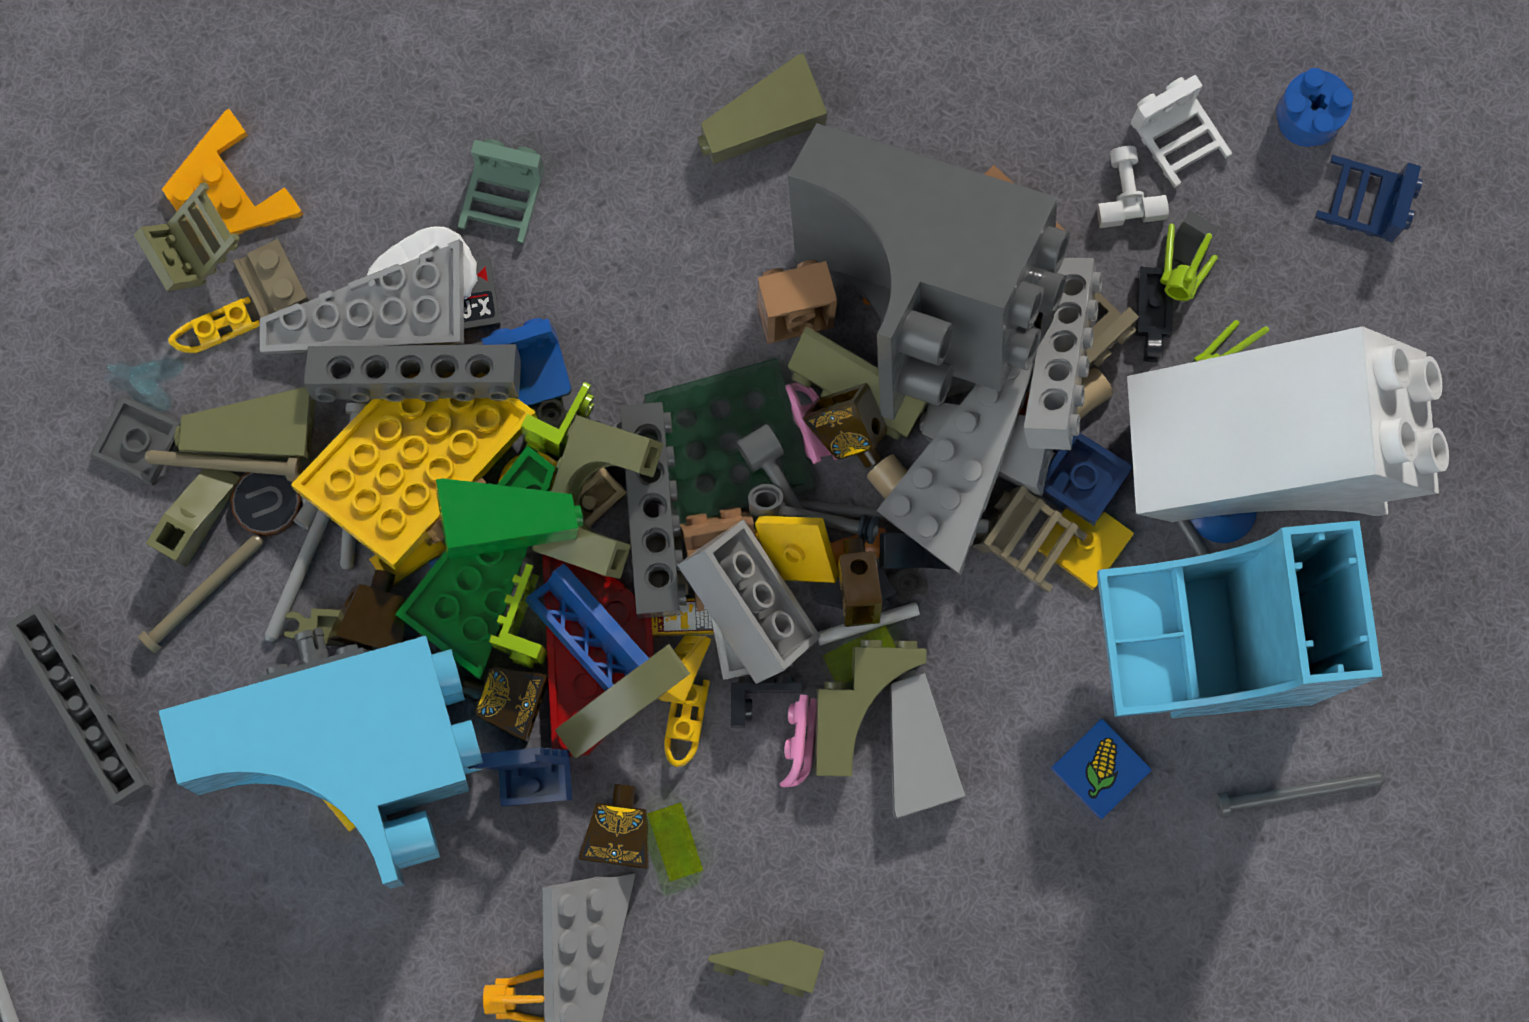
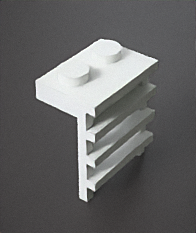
[1131,75,1232,188]

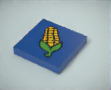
[1051,719,1152,820]

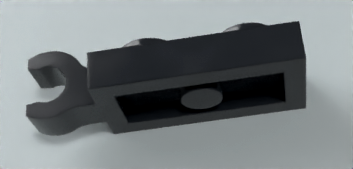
[1135,266,1174,362]

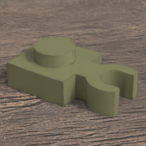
[284,608,346,647]

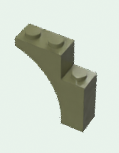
[814,640,926,776]

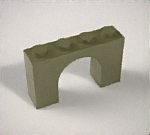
[532,415,664,579]

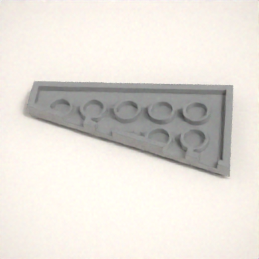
[877,364,1034,576]

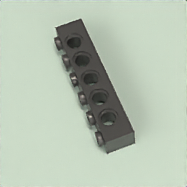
[304,344,521,403]
[620,402,687,619]
[7,604,156,807]

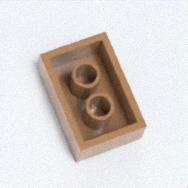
[757,259,837,344]

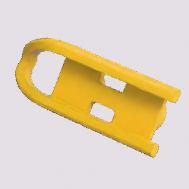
[168,296,260,353]
[664,680,710,767]

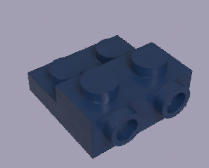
[1042,432,1133,526]

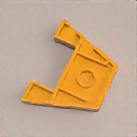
[161,109,303,244]

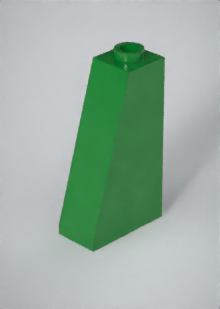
[436,478,583,559]

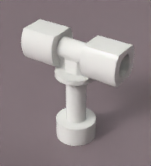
[1097,146,1169,228]

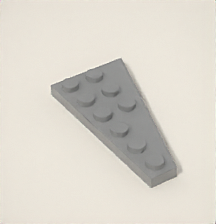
[260,239,464,355]
[542,872,636,1022]

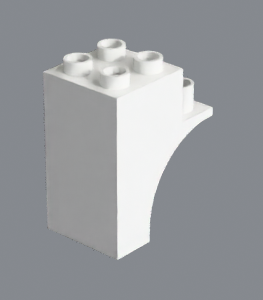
[1127,326,1449,522]

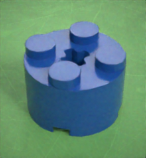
[1276,68,1353,147]

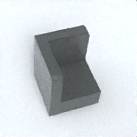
[1165,211,1219,266]

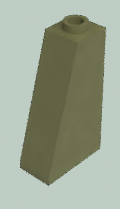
[697,53,827,164]
[174,387,316,462]

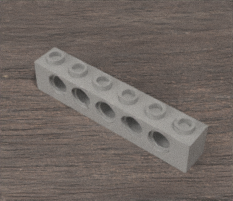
[1024,258,1102,450]

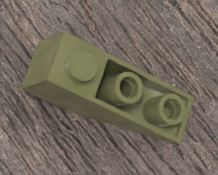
[145,469,241,567]
[708,940,825,998]

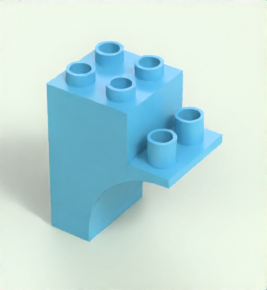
[1097,521,1382,718]
[159,636,483,889]

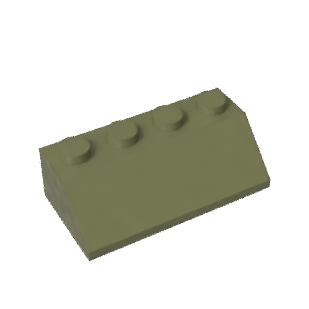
[787,327,929,441]

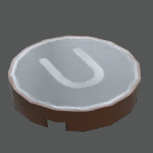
[231,472,302,537]

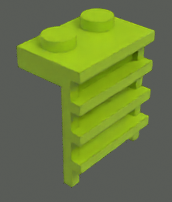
[489,563,547,669]

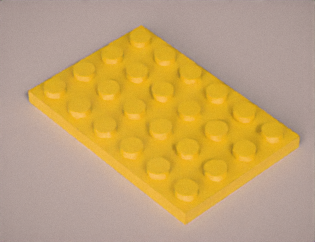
[291,372,537,570]

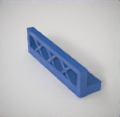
[525,564,649,691]

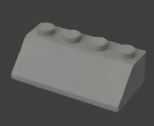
[678,519,821,683]

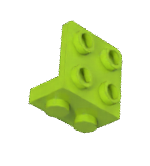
[521,382,594,458]

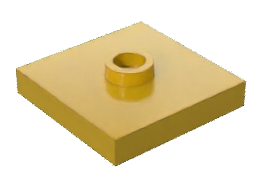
[1038,508,1134,590]
[755,516,839,583]

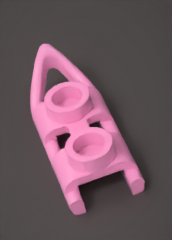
[785,383,837,464]
[780,695,816,788]

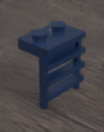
[1315,155,1423,243]
[468,747,572,807]

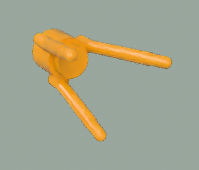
[483,969,544,1022]

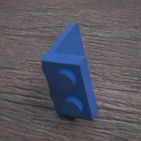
[482,318,572,407]

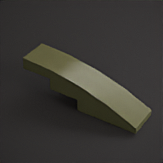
[555,644,690,759]

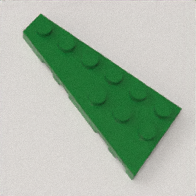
[395,446,556,680]

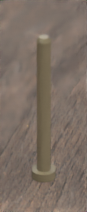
[145,450,301,481]
[137,534,264,654]

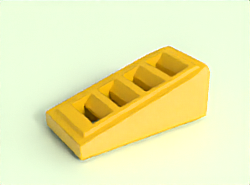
[658,636,711,703]

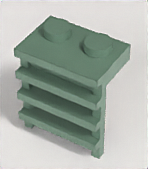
[458,139,545,244]

